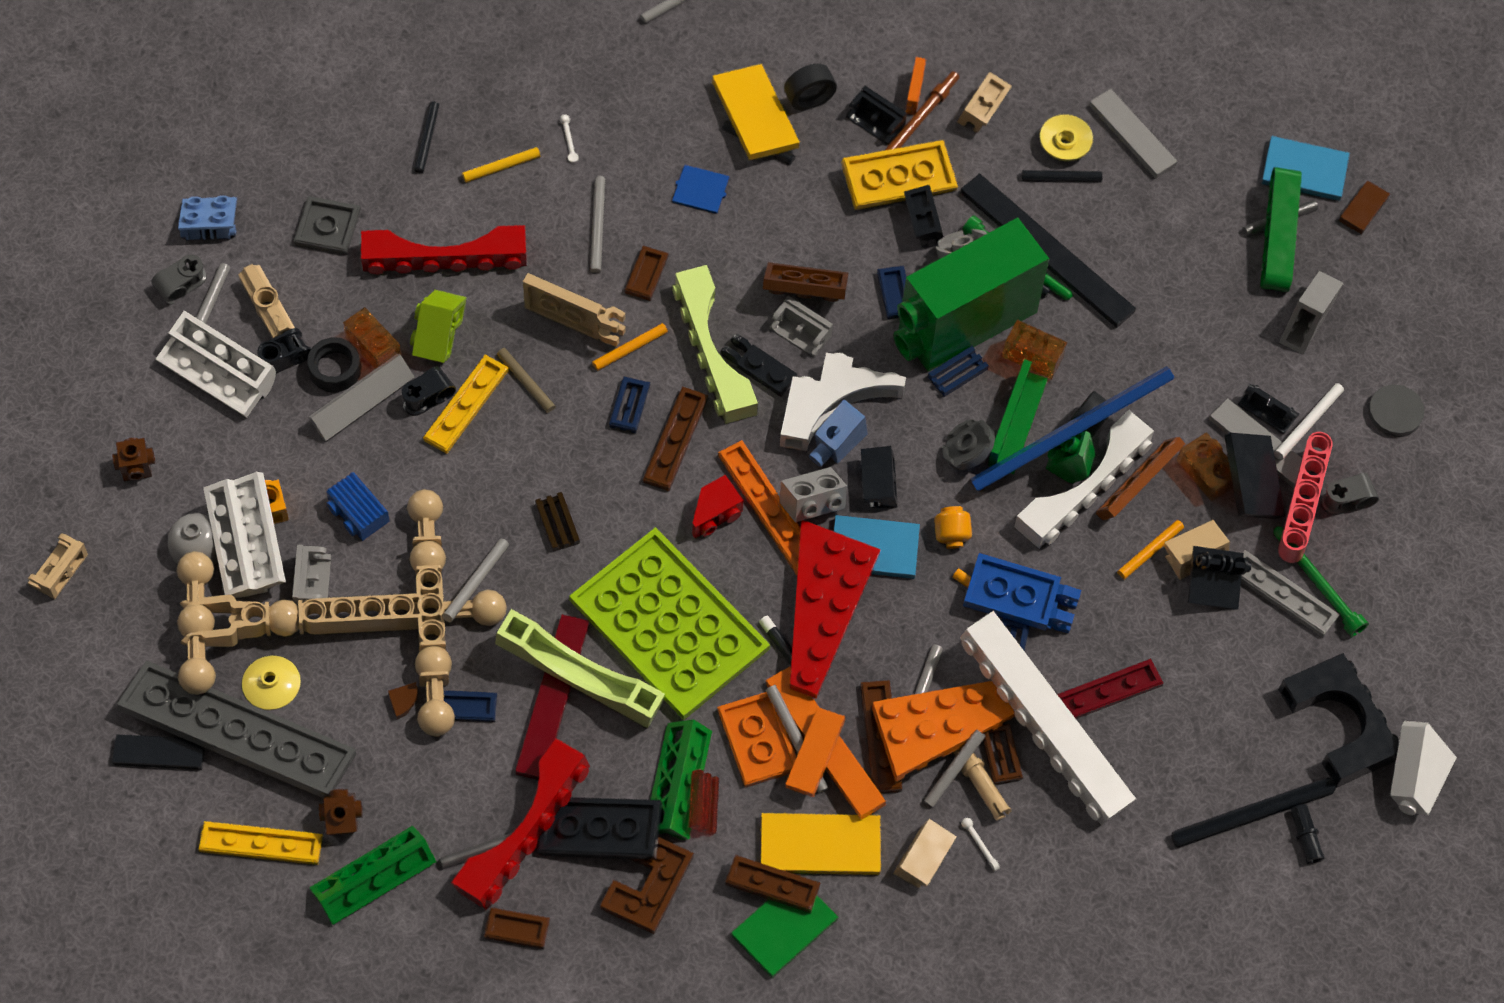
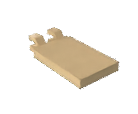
[523,273,626,347]

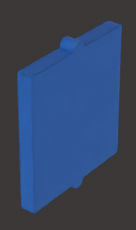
[672,165,729,214]

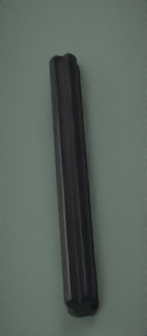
[1171,777,1336,848]

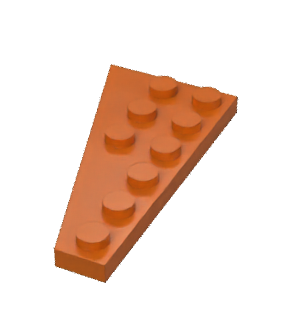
[872,681,1015,782]

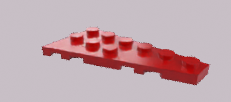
[790,520,881,699]

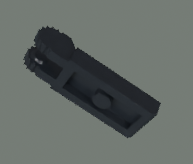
[720,334,797,397]

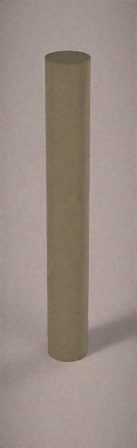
[497,348,556,413]

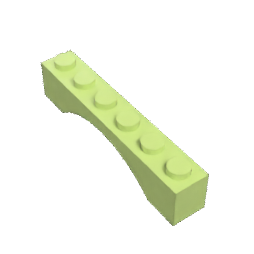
[672,265,758,424]
[495,609,665,728]

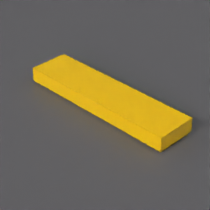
[423,355,509,454]
[199,821,323,865]

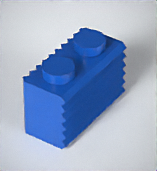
[326,472,390,541]

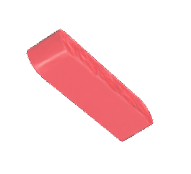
[1278,432,1333,563]

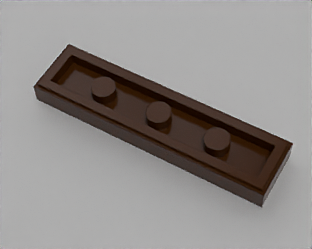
[643,386,708,491]
[860,680,903,793]

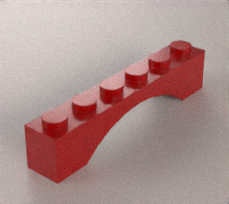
[361,225,527,274]
[451,738,590,910]

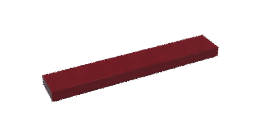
[515,614,590,780]

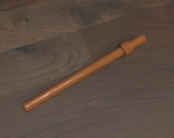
[884,71,960,151]

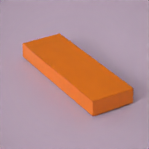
[786,707,845,798]

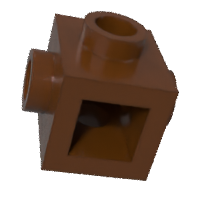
[112,438,155,481]
[319,789,363,834]

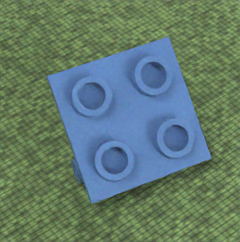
[178,196,237,240]

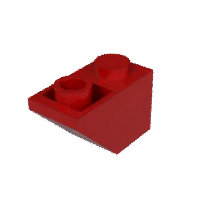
[692,475,744,538]

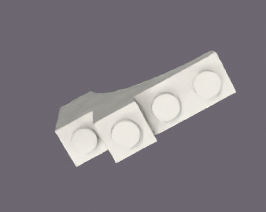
[780,353,906,451]

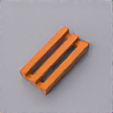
[906,57,926,115]

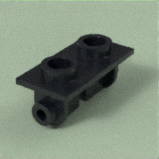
[1238,384,1299,434]

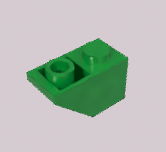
[1046,431,1095,484]

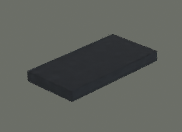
[537,797,662,860]

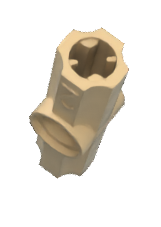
[238,264,295,338]

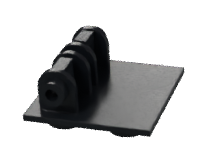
[1188,546,1252,609]

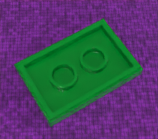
[731,895,838,978]

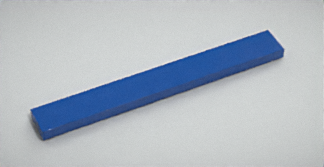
[971,366,1174,490]

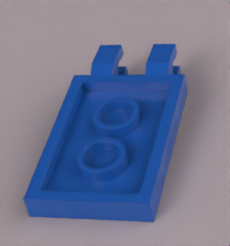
[963,553,1081,633]

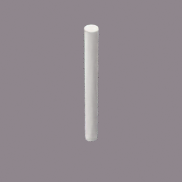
[1274,383,1344,460]

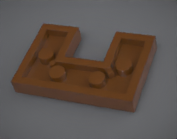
[600,837,694,934]

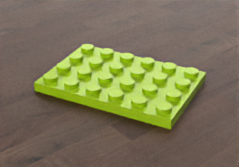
[569,527,770,720]

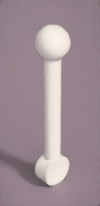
[560,115,579,163]
[961,818,1000,872]

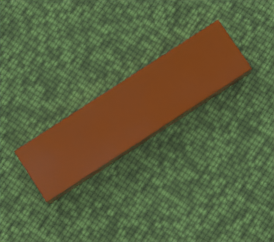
[1096,437,1185,520]

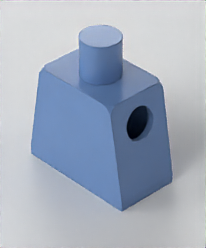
[809,399,868,467]

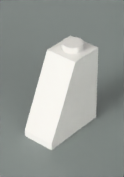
[1390,721,1457,815]

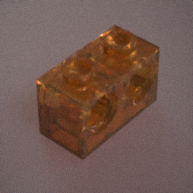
[343,307,401,369]
[1002,320,1067,379]
[1177,432,1233,502]

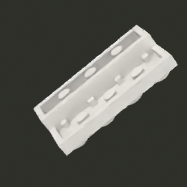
[156,311,276,418]
[203,472,286,598]

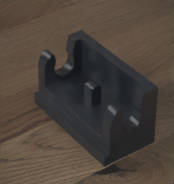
[846,85,907,145]
[904,184,944,247]
[861,446,898,508]

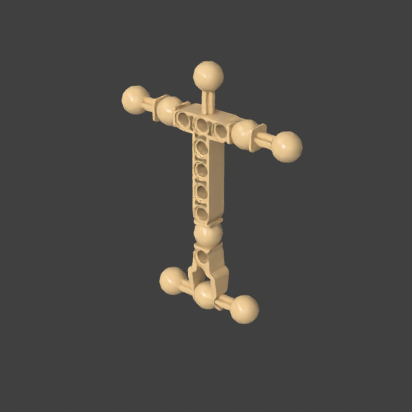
[176,489,507,737]

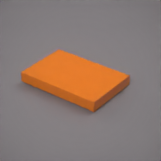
[717,692,797,788]

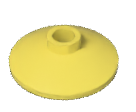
[1040,115,1093,161]
[242,656,300,710]

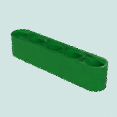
[1260,167,1302,293]

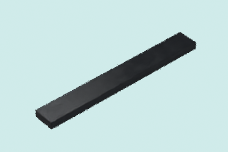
[960,173,1136,328]

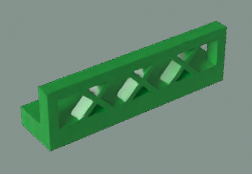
[988,359,1048,474]
[651,719,712,840]
[309,825,436,925]

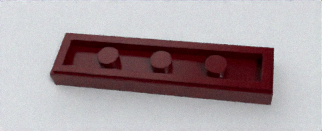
[1057,659,1164,719]

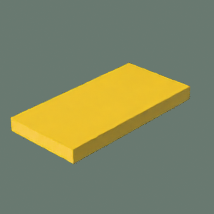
[712,64,800,160]
[841,140,958,210]
[761,813,881,875]

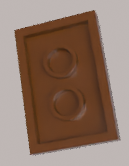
[763,262,849,302]

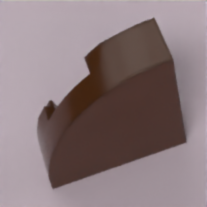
[388,682,418,720]

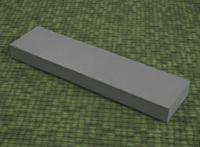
[1089,89,1178,178]
[309,354,414,441]
[1209,399,1312,489]
[1241,550,1340,638]

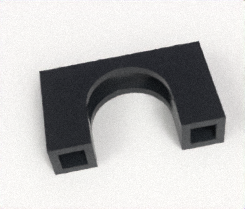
[1278,653,1399,788]

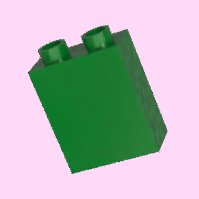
[893,217,1049,372]

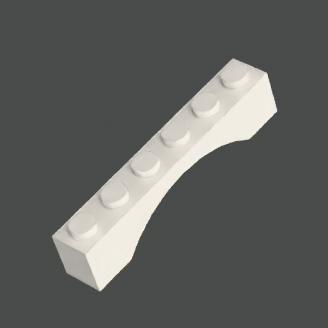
[1014,410,1154,549]

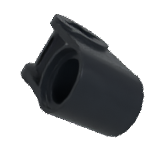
[257,328,311,374]
[402,366,456,416]

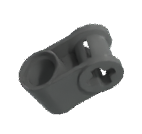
[151,254,206,305]
[1321,473,1379,515]

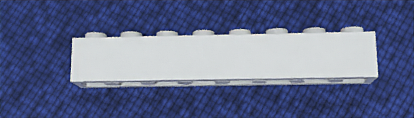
[960,611,1136,825]

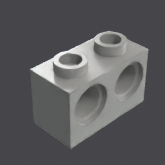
[780,467,847,522]

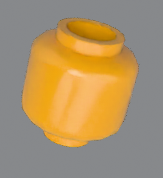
[934,506,972,549]

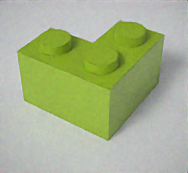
[410,290,467,363]

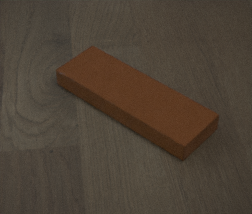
[725,855,821,913]

